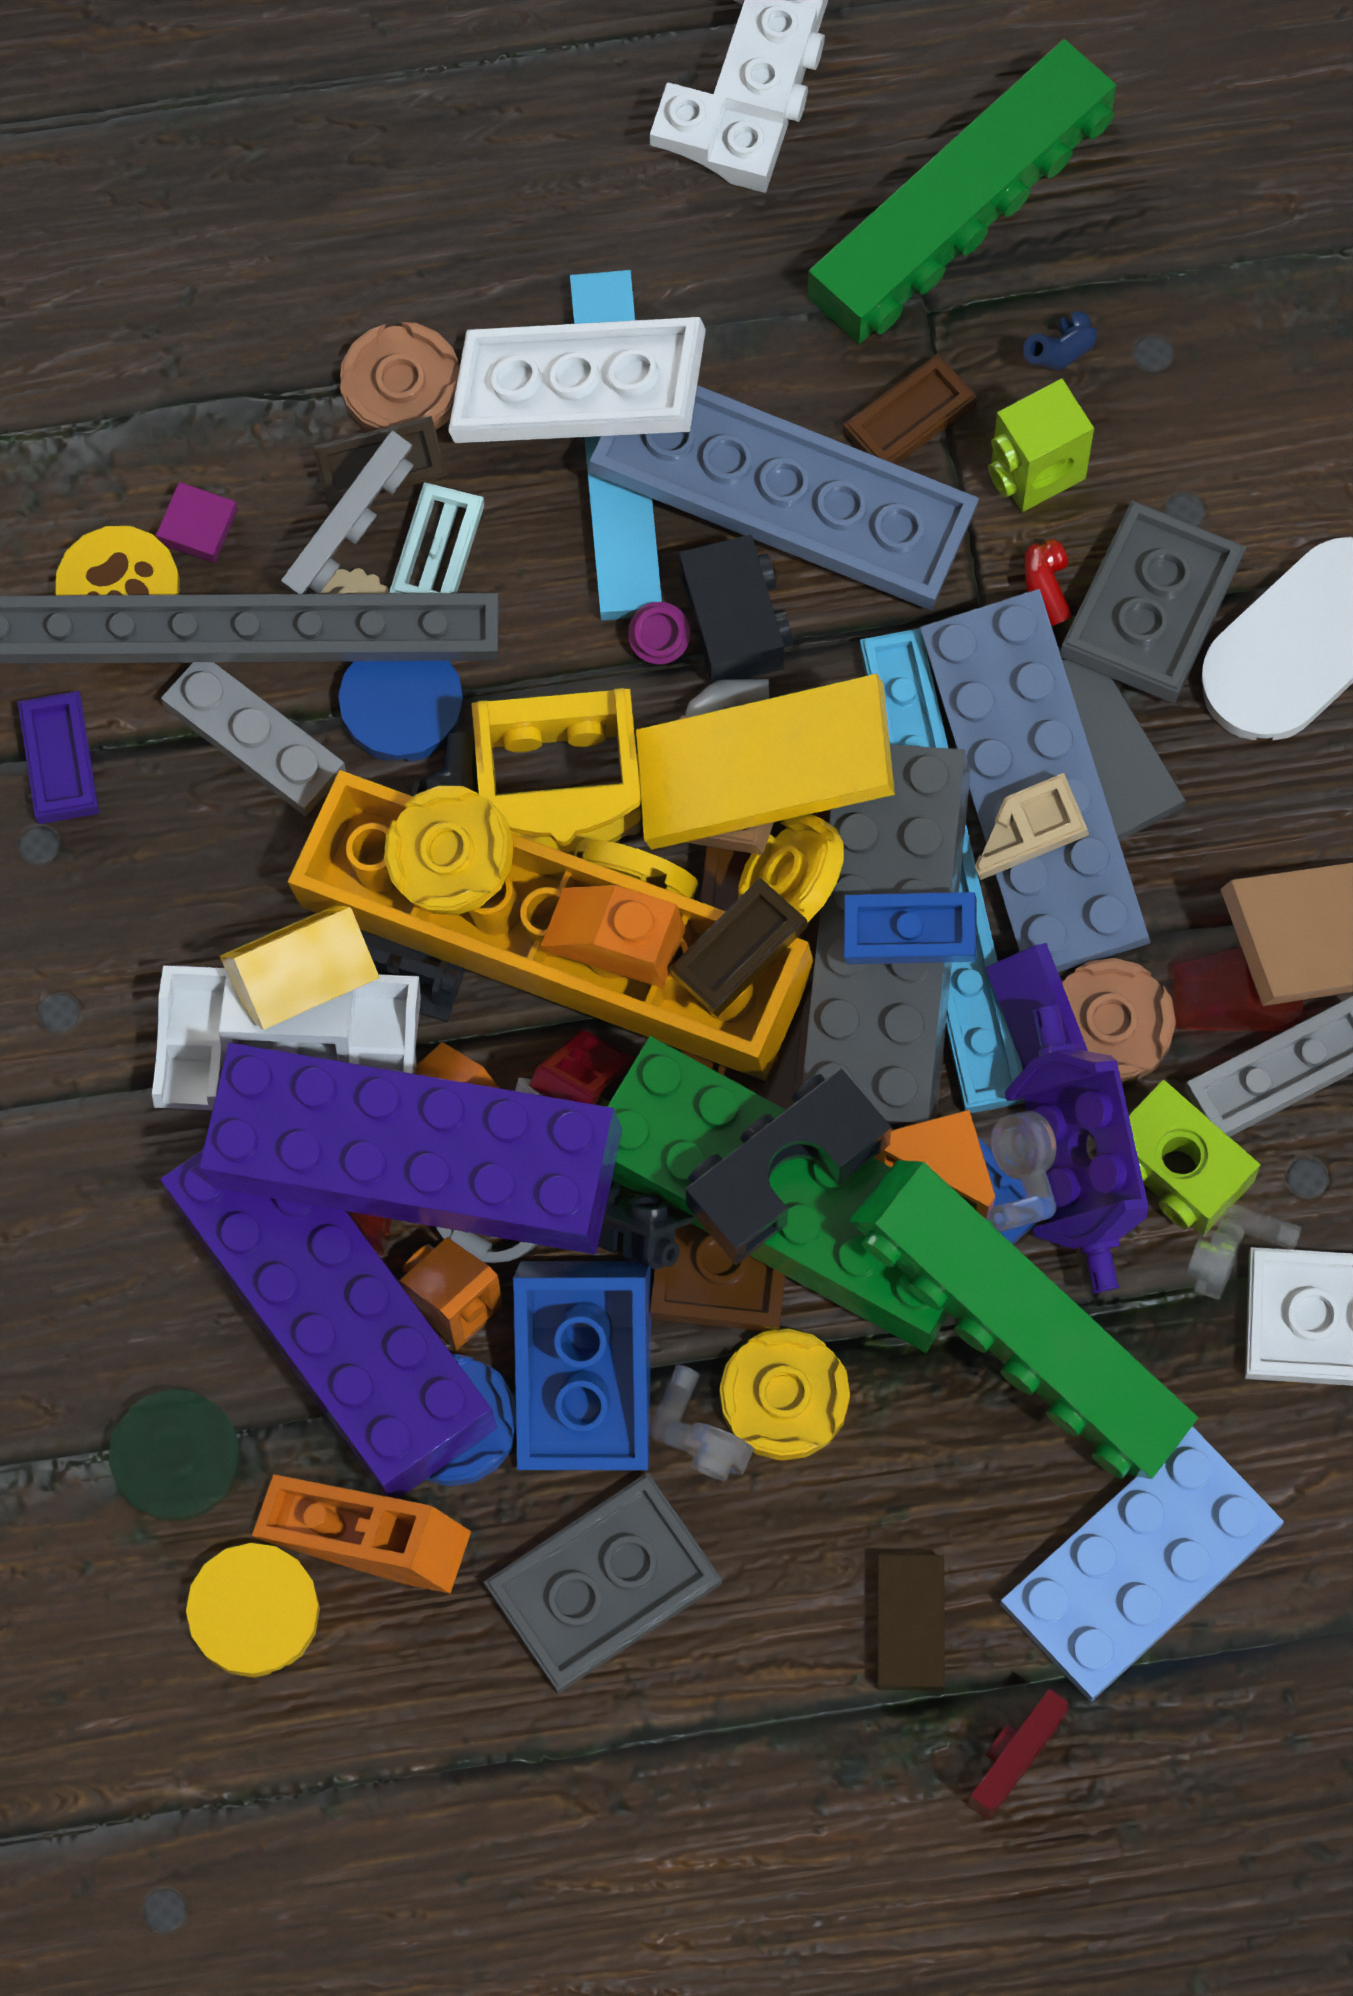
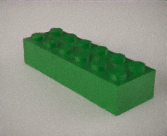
[607,1036,993,1353]

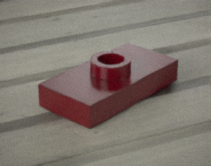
[529,1030,635,1105]
[967,1689,1069,1820]

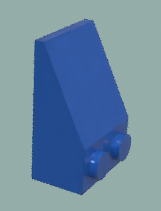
[513,1261,651,1470]

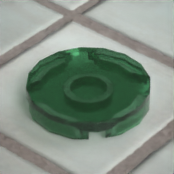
[109,1390,241,1521]

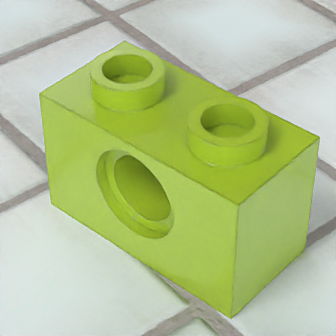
[988,378,1094,512]
[1129,1079,1261,1236]

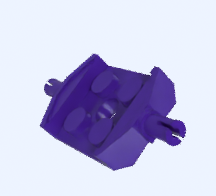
[1004,1005,1149,1294]

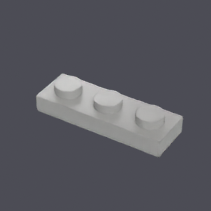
[281,430,414,594]
[161,662,346,817]
[1185,996,1353,1137]

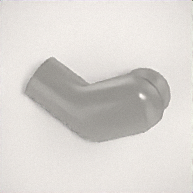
[685,679,769,717]

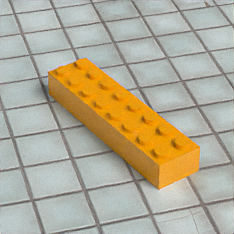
[288,770,815,1081]

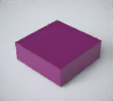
[156,482,238,563]

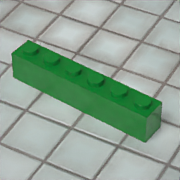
[808,39,1117,345]
[849,1160,1199,1479]

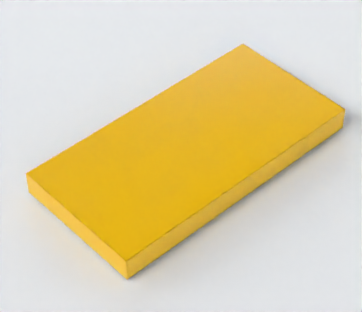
[636,674,895,850]

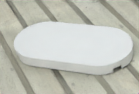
[1201,537,1353,741]

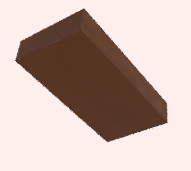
[843,354,977,465]

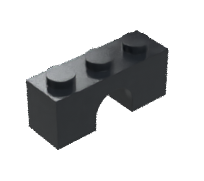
[685,1068,892,1265]

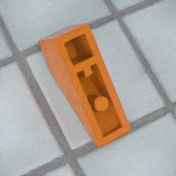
[252,1474,471,1594]

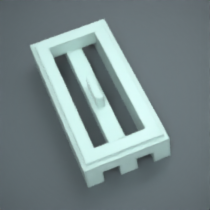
[389,482,484,594]

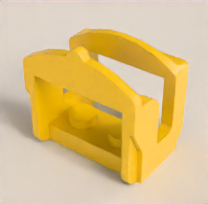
[472,688,642,855]

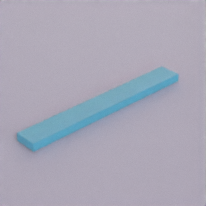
[859,628,1025,1113]

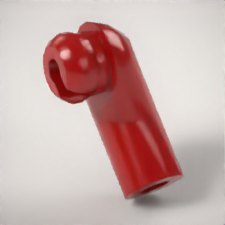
[1024,539,1073,627]

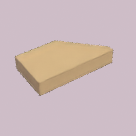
[975,773,1089,880]

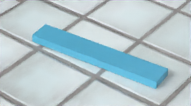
[570,270,662,621]

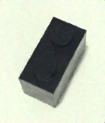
[679,534,793,684]

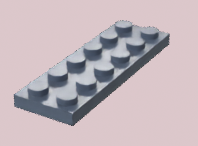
[588,385,979,611]
[920,589,1151,972]

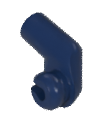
[1023,311,1097,371]

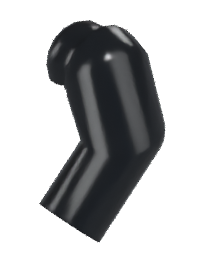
[411,732,476,797]

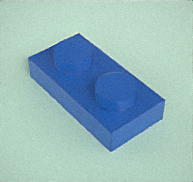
[844,892,977,964]

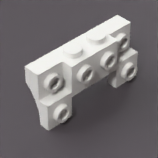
[650,0,828,193]
[152,966,421,1110]

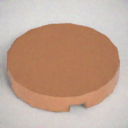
[340,322,460,432]
[1062,958,1176,1084]

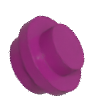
[628,602,690,665]

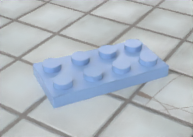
[1000,1426,1284,1702]

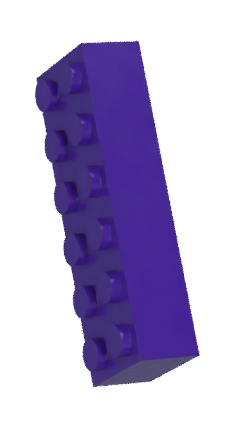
[199,1042,622,1255]
[160,1149,497,1499]

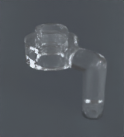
[989,1111,1056,1232]
[1187,1205,1302,1300]
[649,1365,754,1481]

